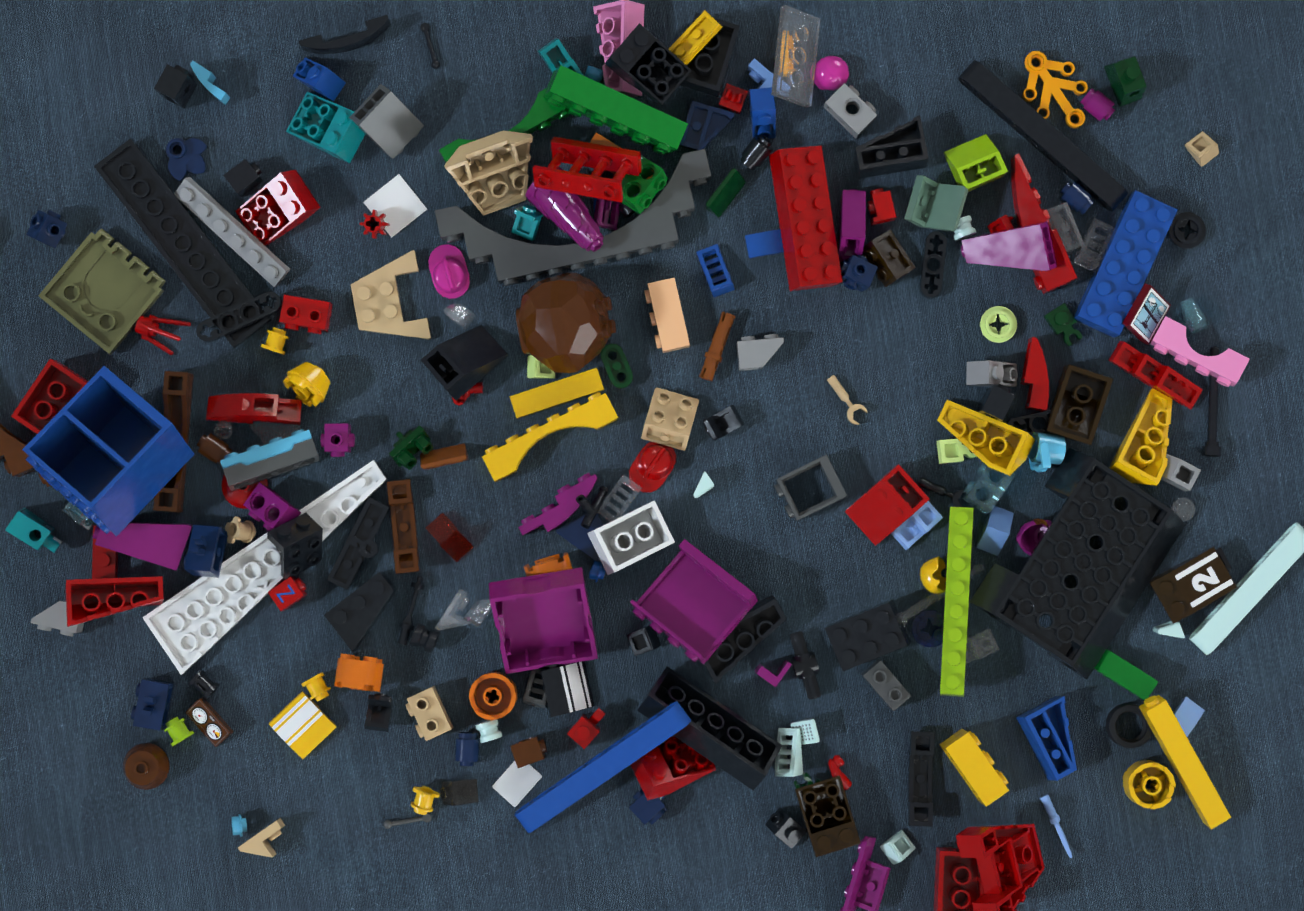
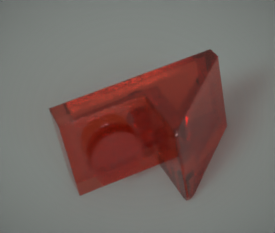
[426,512,474,562]

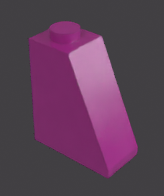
[838,189,866,262]

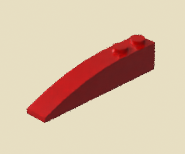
[1011,153,1077,294]

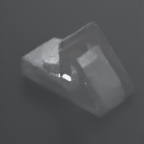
[435,588,472,631]

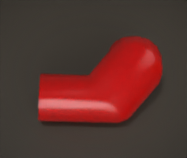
[828,755,852,790]

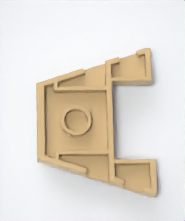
[351,250,432,340]

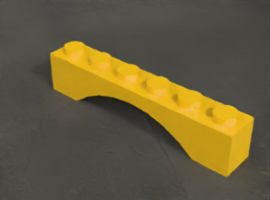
[482,392,619,482]

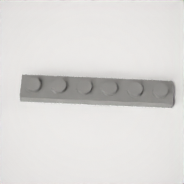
[174,176,290,287]

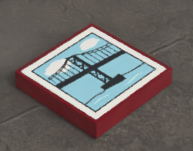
[1122,283,1171,345]

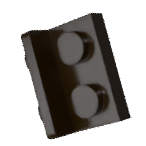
[862,229,916,287]

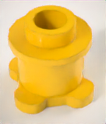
[261,327,289,355]
[301,673,331,702]
[411,786,440,815]

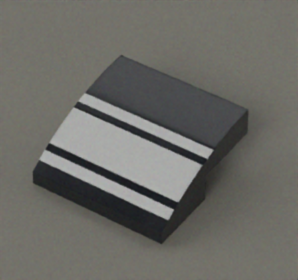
[540,661,595,717]

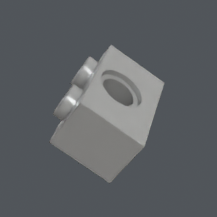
[824,83,877,139]

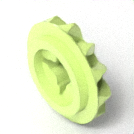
[980,306,1017,343]

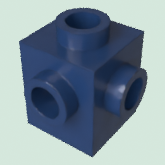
[26,210,67,248]
[840,255,878,292]

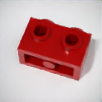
[279,295,333,335]

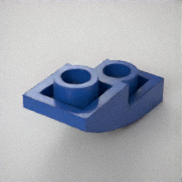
[745,229,784,259]

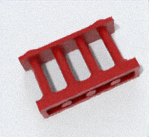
[533,137,642,203]

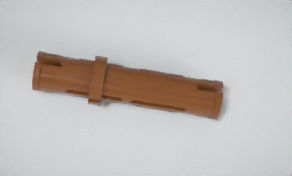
[699,312,736,382]

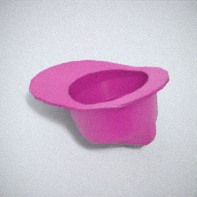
[428,244,470,299]

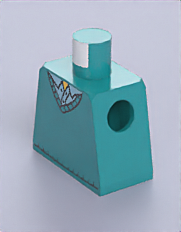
[5,508,62,553]

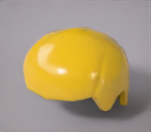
[920,556,946,595]

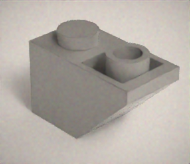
[736,334,784,371]
[966,360,1018,387]
[1161,454,1201,491]
[31,600,84,636]

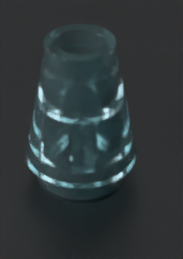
[1180,298,1208,334]

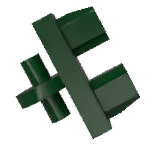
[389,426,434,470]

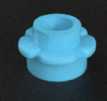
[231,814,247,837]

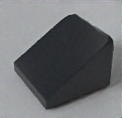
[627,625,661,656]

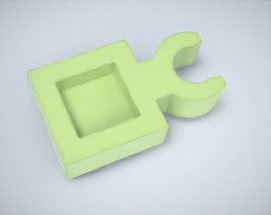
[936,439,977,464]

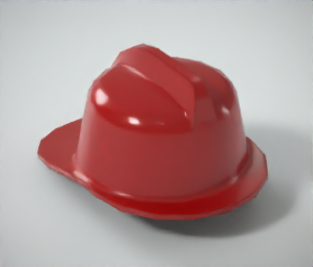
[629,442,676,492]

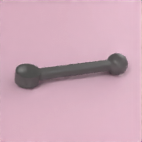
[383,813,432,829]

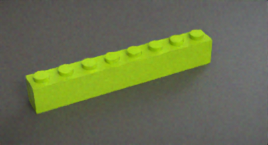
[940,507,974,697]

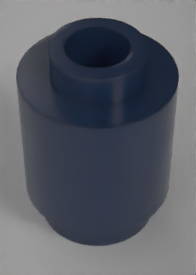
[1060,181,1094,215]
[455,732,479,766]

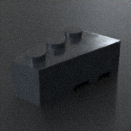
[854,115,929,179]

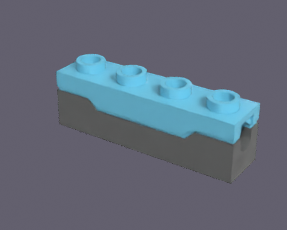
[220,429,320,491]

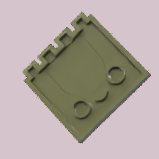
[38,228,166,355]

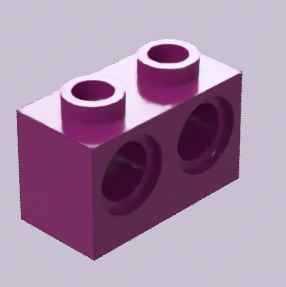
[243,482,301,531]

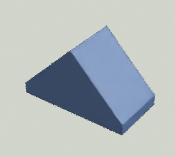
[975,505,1014,556]

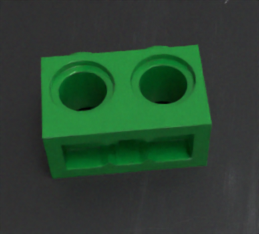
[622,155,668,214]

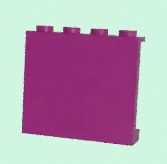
[630,539,758,665]

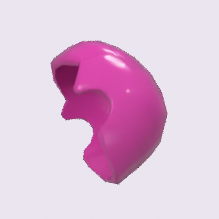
[812,56,849,91]

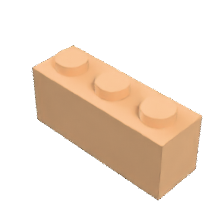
[644,277,690,353]

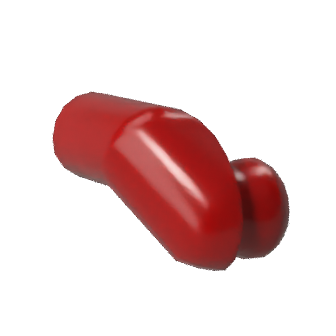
[452,382,483,406]

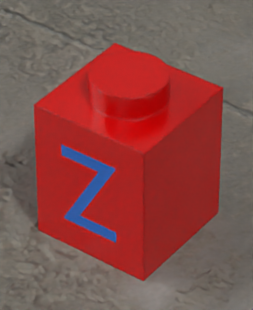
[268,576,307,611]

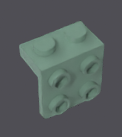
[904,175,968,231]

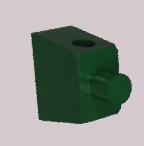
[1104,56,1146,107]

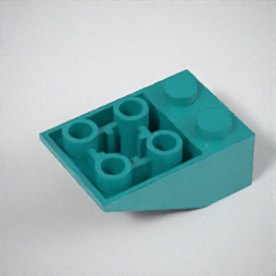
[286,92,365,164]

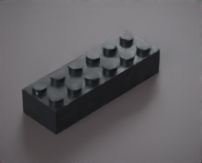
[637,666,783,791]

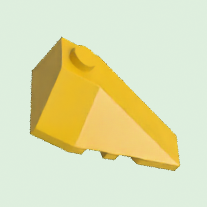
[937,400,1035,476]

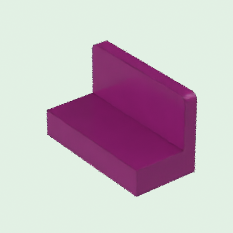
[755,659,792,687]

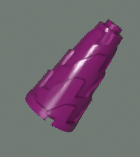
[525,167,604,252]

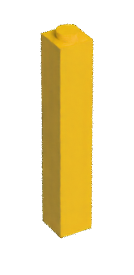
[1139,695,1231,830]

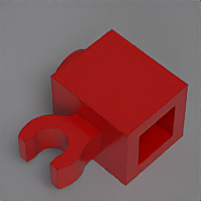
[567,707,606,749]

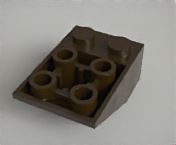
[795,775,861,857]

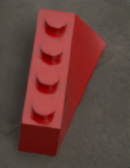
[65,576,164,627]

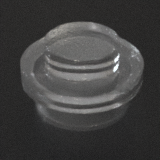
[1171,498,1195,521]

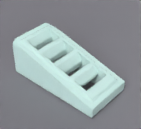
[775,728,803,777]

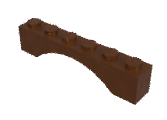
[153,371,194,513]

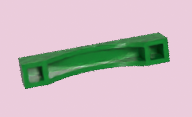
[439,88,570,162]

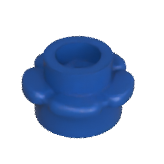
[588,561,606,583]

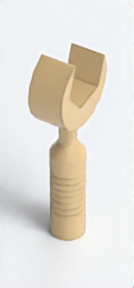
[827,375,868,425]

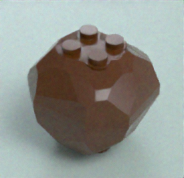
[516,272,616,373]

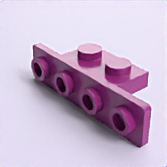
[840,836,891,911]

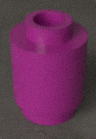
[1080,88,1115,121]

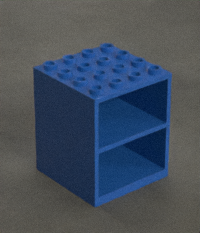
[22,366,195,537]

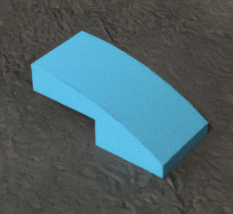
[190,60,230,105]

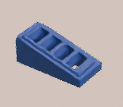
[696,244,734,297]

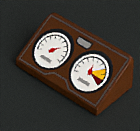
[185,697,234,747]

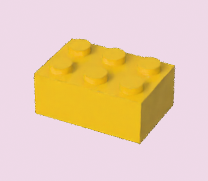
[939,729,1009,807]

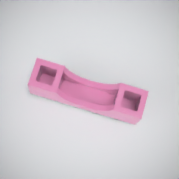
[1150,316,1250,387]

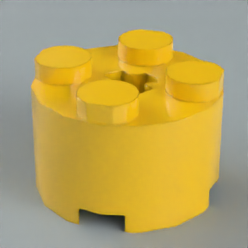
[1123,760,1176,809]

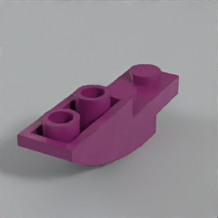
[518,473,598,536]

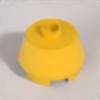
[283,362,330,407]

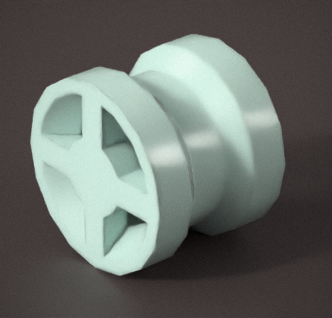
[953,215,977,241]
[475,719,502,743]

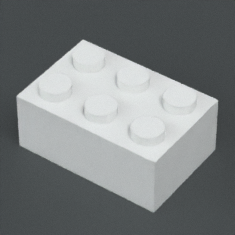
[587,500,675,575]

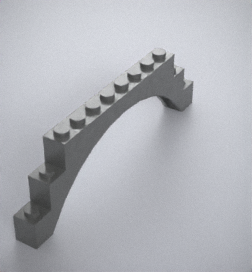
[435,149,711,286]

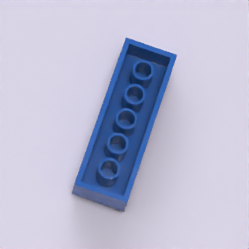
[1073,190,1178,338]

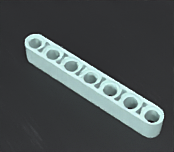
[1189,522,1304,655]

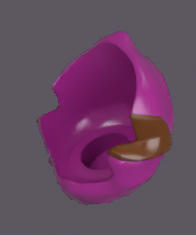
[1016,518,1052,555]

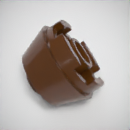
[123,743,169,790]

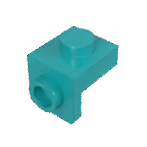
[511,204,543,241]

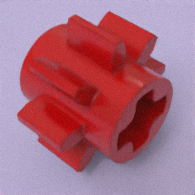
[359,210,390,239]

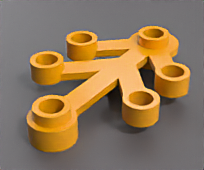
[1022,51,1088,129]

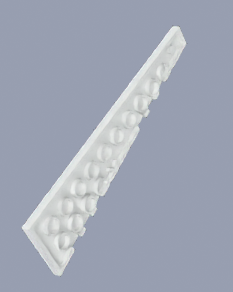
[142,460,387,675]

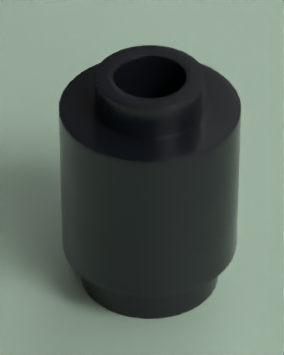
[740,135,773,170]

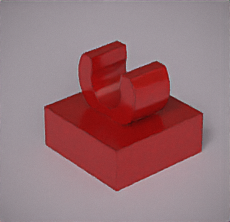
[719,83,748,114]
[987,215,1017,233]

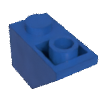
[293,57,346,102]
[749,87,776,139]

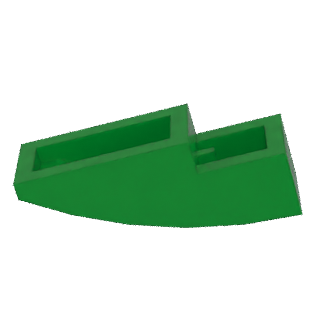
[1094,649,1159,701]

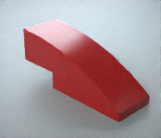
[1020,337,1049,412]

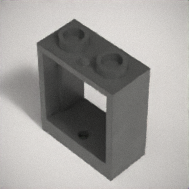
[774,454,847,521]

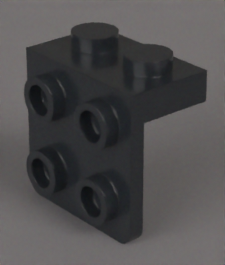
[267,513,323,579]

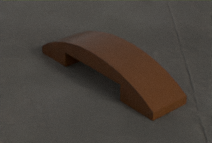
[387,479,419,574]

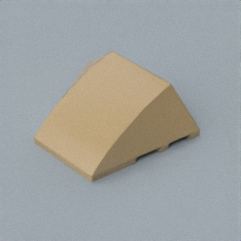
[444,131,533,216]

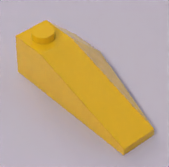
[1109,388,1173,486]

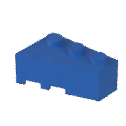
[1016,696,1077,781]

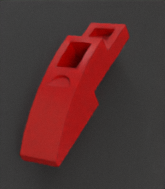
[206,393,302,425]

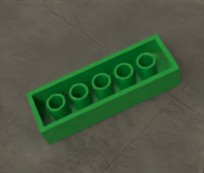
[543,65,688,155]

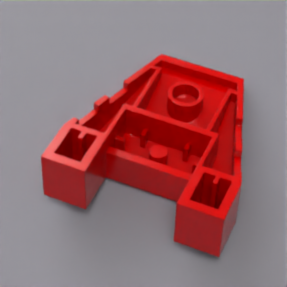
[956,824,1045,911]

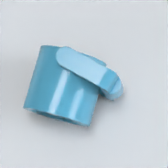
[1028,432,1066,472]

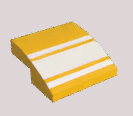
[269,691,337,759]

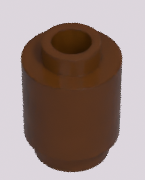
[197,433,233,464]

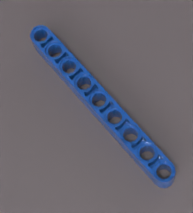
[514,701,691,833]

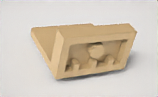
[641,388,699,451]

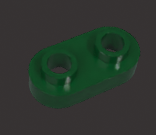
[601,344,633,389]

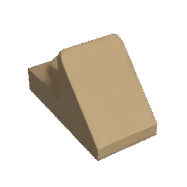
[238,818,285,857]

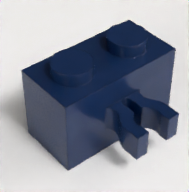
[184,525,228,578]
[131,678,174,731]

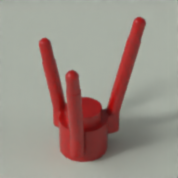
[135,315,191,355]

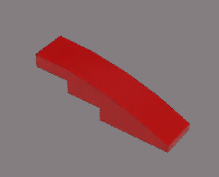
[1108,341,1203,409]

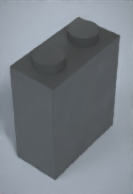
[349,84,424,159]

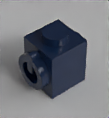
[629,788,668,825]

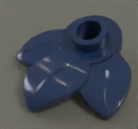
[166,138,207,181]

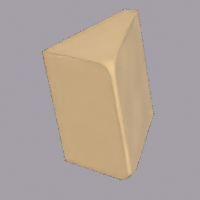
[1185,131,1219,167]

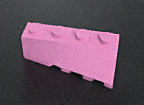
[593,0,645,98]

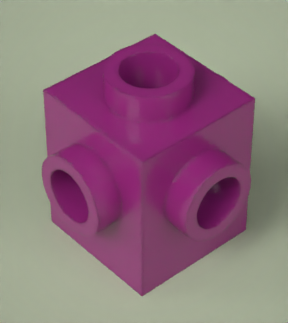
[321,423,355,457]

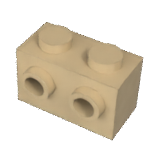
[406,686,454,741]

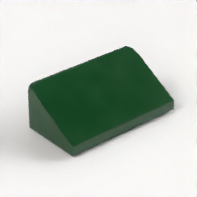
[705,168,745,217]

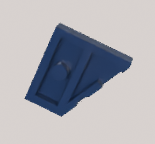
[679,100,735,151]
[556,514,603,561]

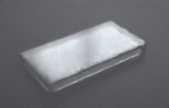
[771,5,821,108]

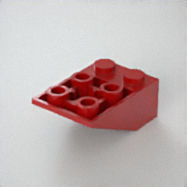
[235,170,321,246]
[844,464,930,546]
[631,736,716,800]

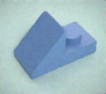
[747,58,789,97]

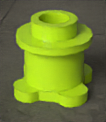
[164,716,194,747]

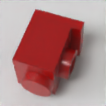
[867,188,896,226]

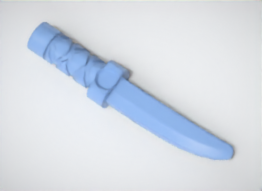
[1040,794,1072,858]

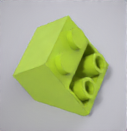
[944,134,1008,192]

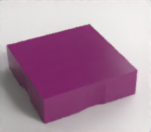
[489,567,598,674]

